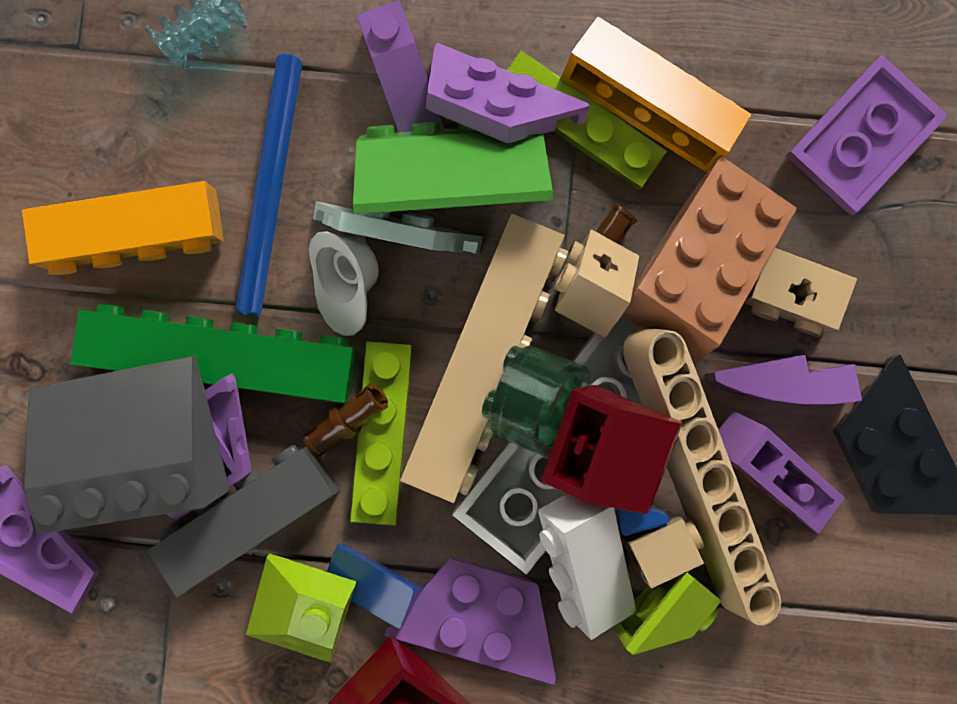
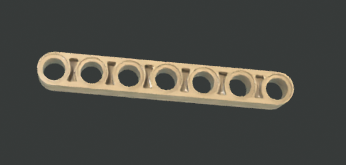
[623,327,781,626]

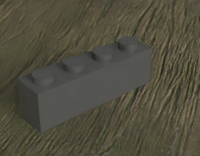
[147,444,339,598]

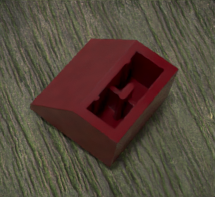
[541,385,683,514]

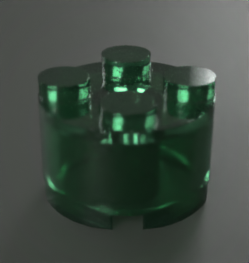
[482,345,590,459]

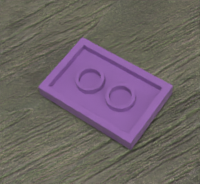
[785,55,948,216]

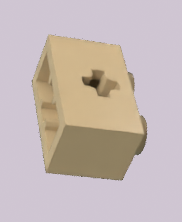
[554,230,639,338]
[744,248,857,337]
[619,509,704,588]

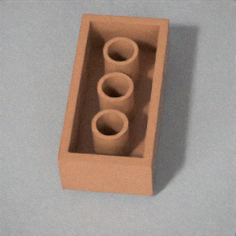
[622,156,797,365]

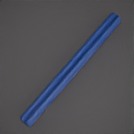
[235,53,302,317]

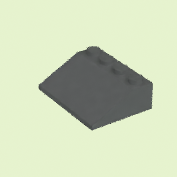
[24,355,230,534]

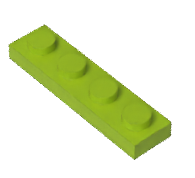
[507,51,667,191]
[350,341,413,526]

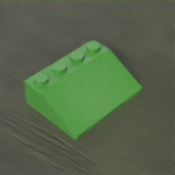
[353,122,553,214]

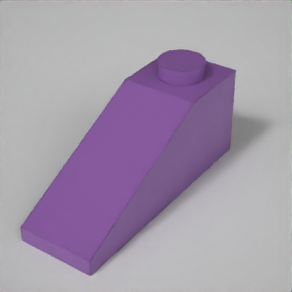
[356,0,444,132]
[718,411,845,534]

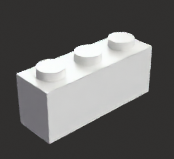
[538,494,637,640]

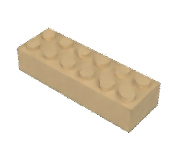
[400,213,568,503]

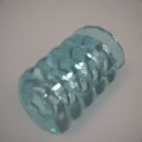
[144,0,249,71]

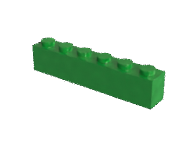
[70,303,358,403]

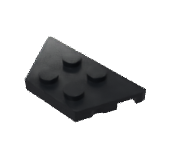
[832,354,957,515]

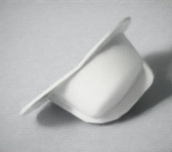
[309,231,379,336]

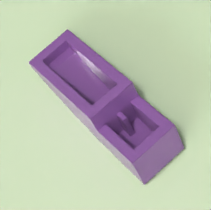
[705,355,862,404]

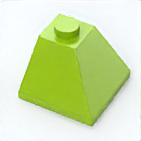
[246,553,356,663]
[613,572,721,655]

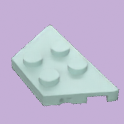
[313,202,483,254]

